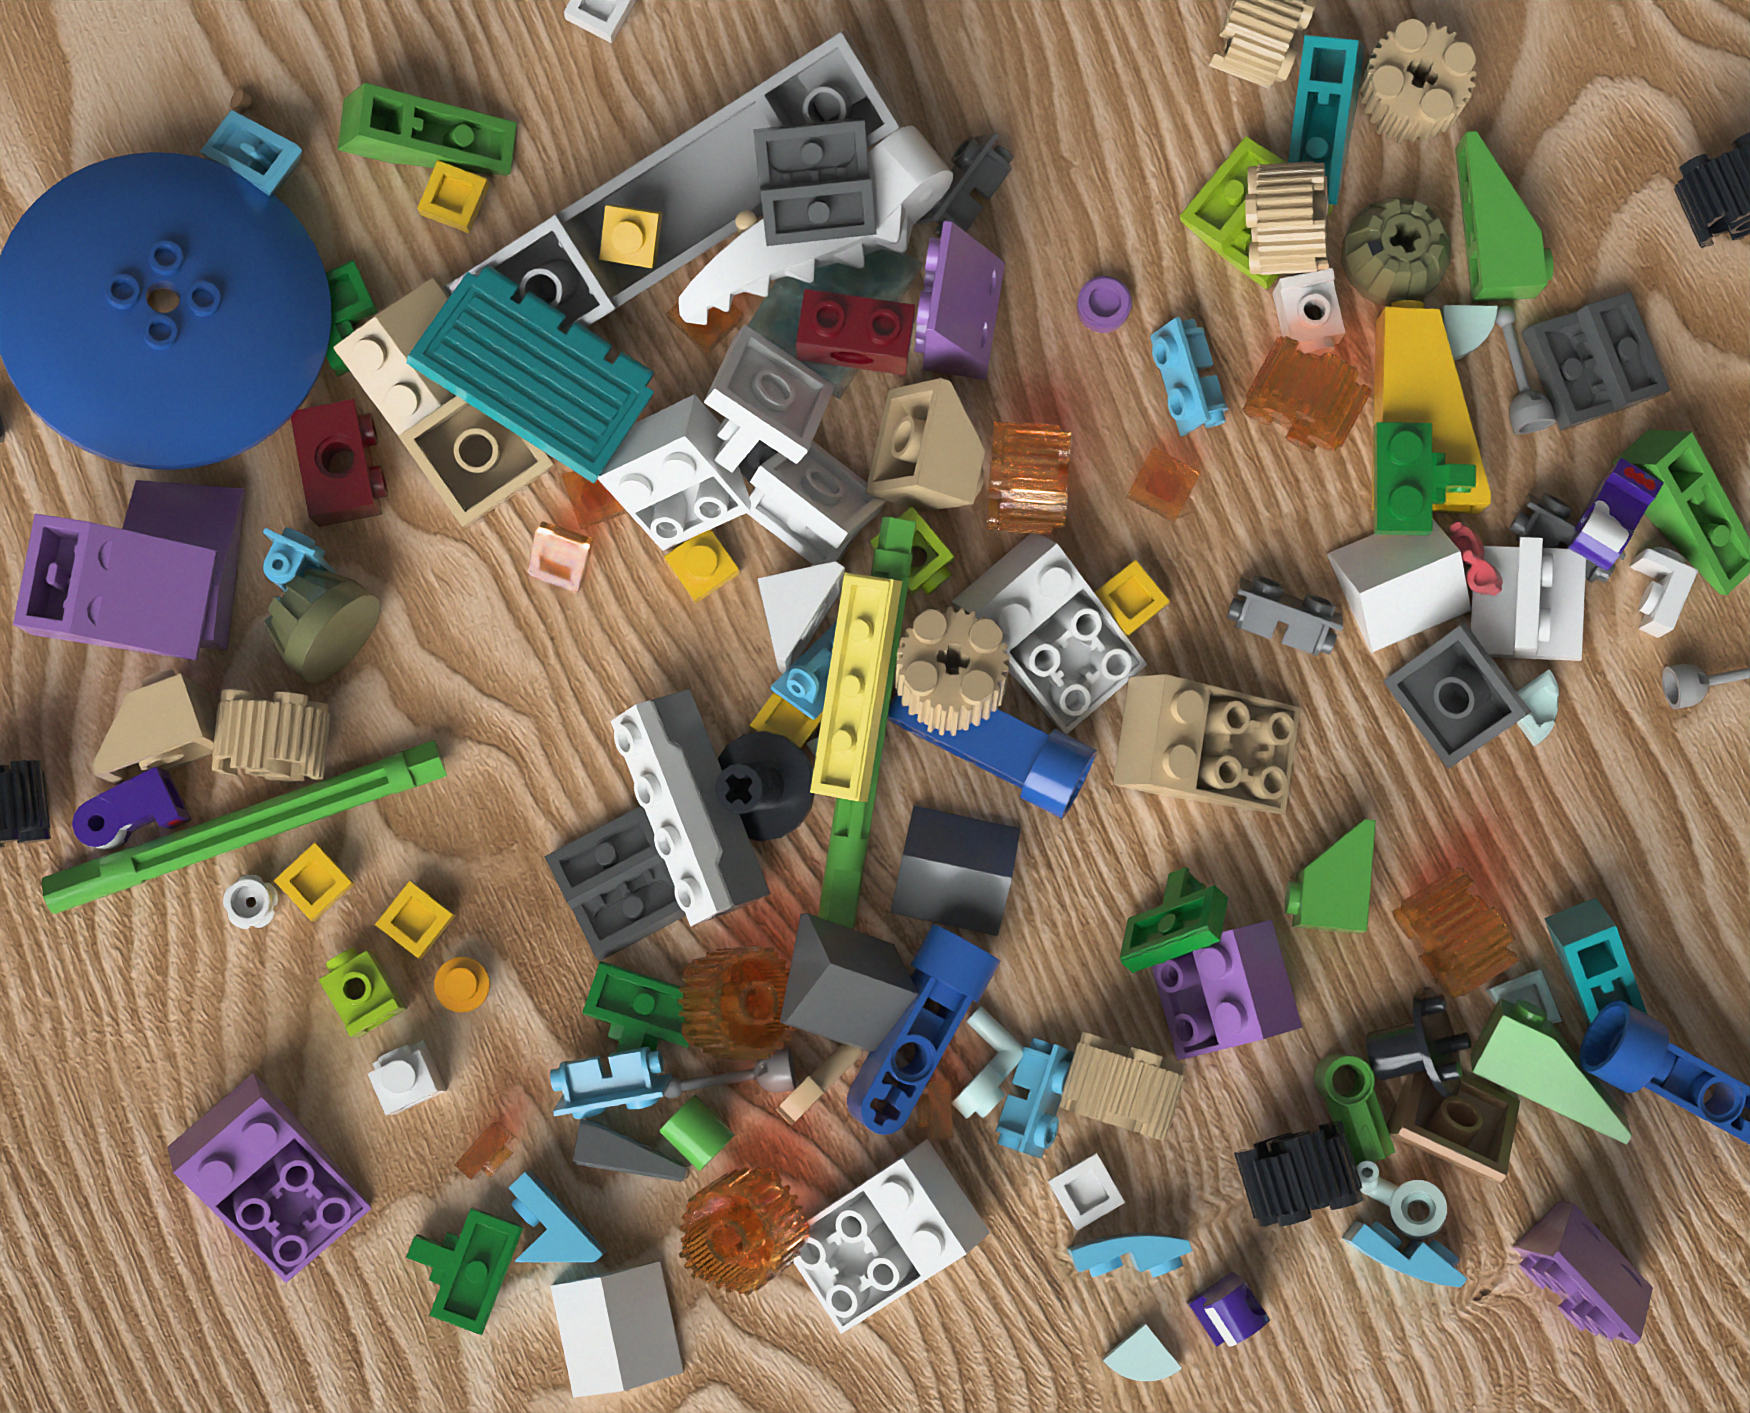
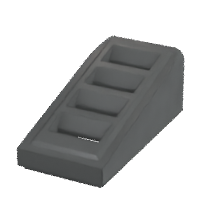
[573,1118,690,1182]

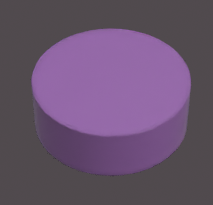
[1077,276,1132,333]

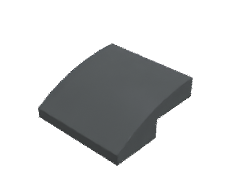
[753,118,877,246]
[1521,292,1670,431]
[544,806,686,961]

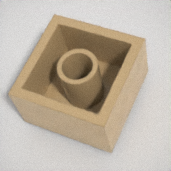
[398,396,555,528]

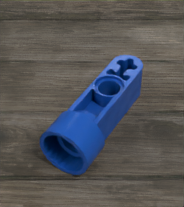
[887,692,1097,819]
[847,924,1001,1135]
[1579,1000,1750,1144]

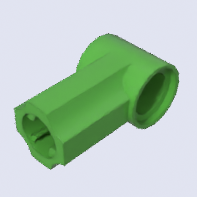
[1313,1053,1395,1166]
[659,1095,735,1172]

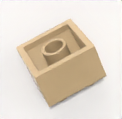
[333,276,456,436]
[865,378,985,512]
[92,670,216,785]

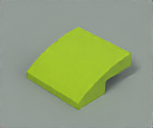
[1179,136,1333,290]

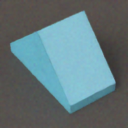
[200,110,302,196]

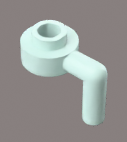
[951,1006,1024,1119]
[1357,1161,1447,1240]

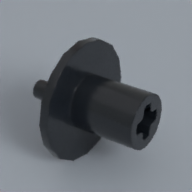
[715,731,815,841]
[1366,987,1472,1097]

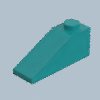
[1288,35,1365,205]
[1544,898,1648,1027]

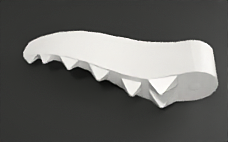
[679,126,953,325]

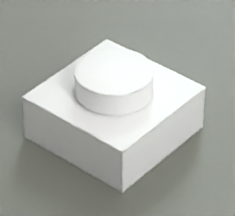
[564,0,637,43]
[1047,1153,1125,1231]

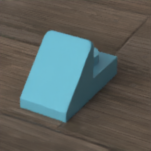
[509,1170,607,1262]

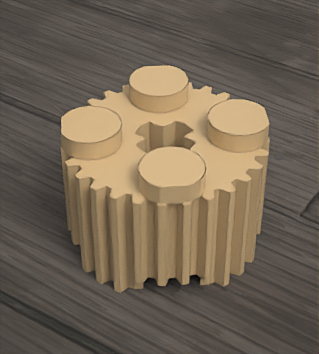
[1209,0,1317,88]
[1359,19,1477,144]
[1245,161,1329,275]
[895,607,1010,736]
[212,689,330,783]
[1059,1032,1187,1142]

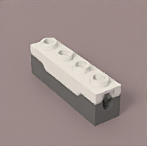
[610,689,771,926]

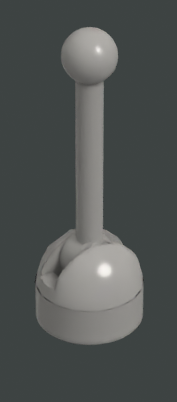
[1495,306,1556,435]
[1662,664,1750,709]
[664,1046,796,1099]

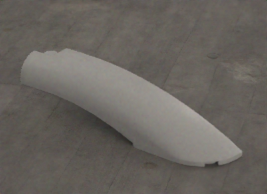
[444,30,902,334]

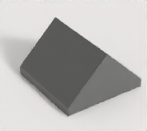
[1383,622,1531,769]
[890,805,1021,936]
[780,913,918,1052]

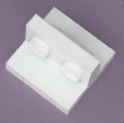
[704,324,835,472]
[747,441,887,566]
[1471,537,1586,661]

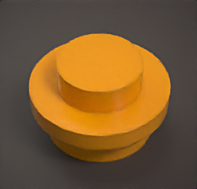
[434,957,490,1013]

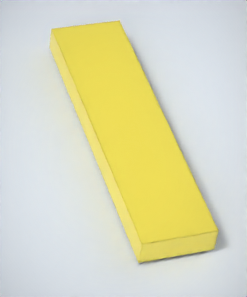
[810,572,902,802]

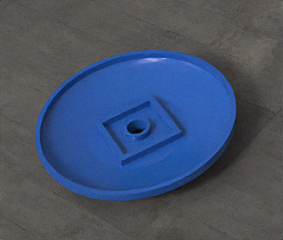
[0,152,331,470]

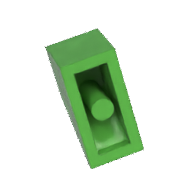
[1285,819,1376,934]

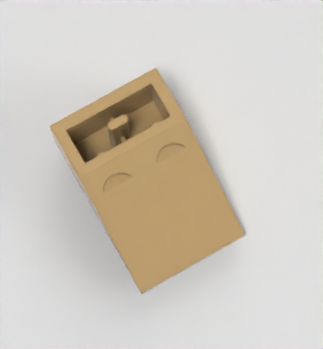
[1113,674,1301,815]

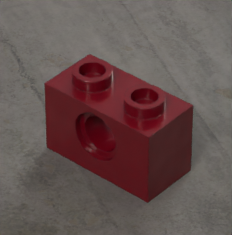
[796,289,915,376]
[291,399,388,527]

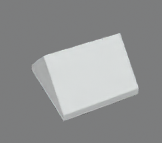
[1327,518,1471,653]
[758,561,845,674]
[551,1261,684,1398]

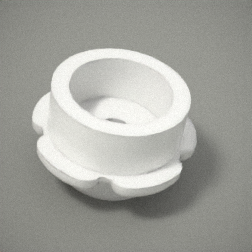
[223,875,278,929]

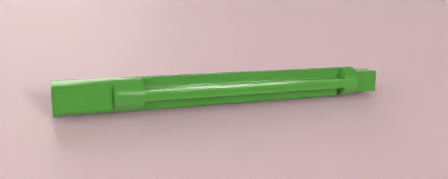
[818,517,916,930]
[42,740,447,914]

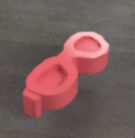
[1450,521,1503,596]

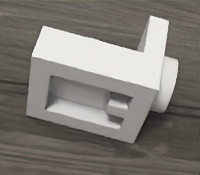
[1630,547,1698,638]

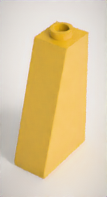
[1372,300,1491,514]

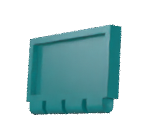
[406,264,655,484]

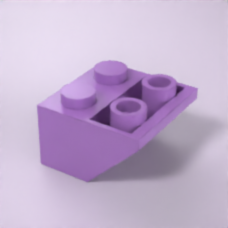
[1151,920,1303,1060]

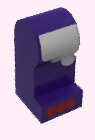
[1568,458,1664,571]
[72,767,192,850]
[1186,1271,1270,1347]

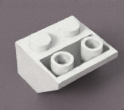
[598,394,751,551]

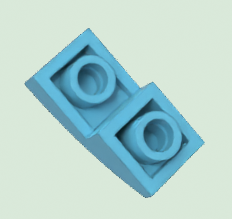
[1342,1221,1468,1287]
[1067,1233,1192,1277]

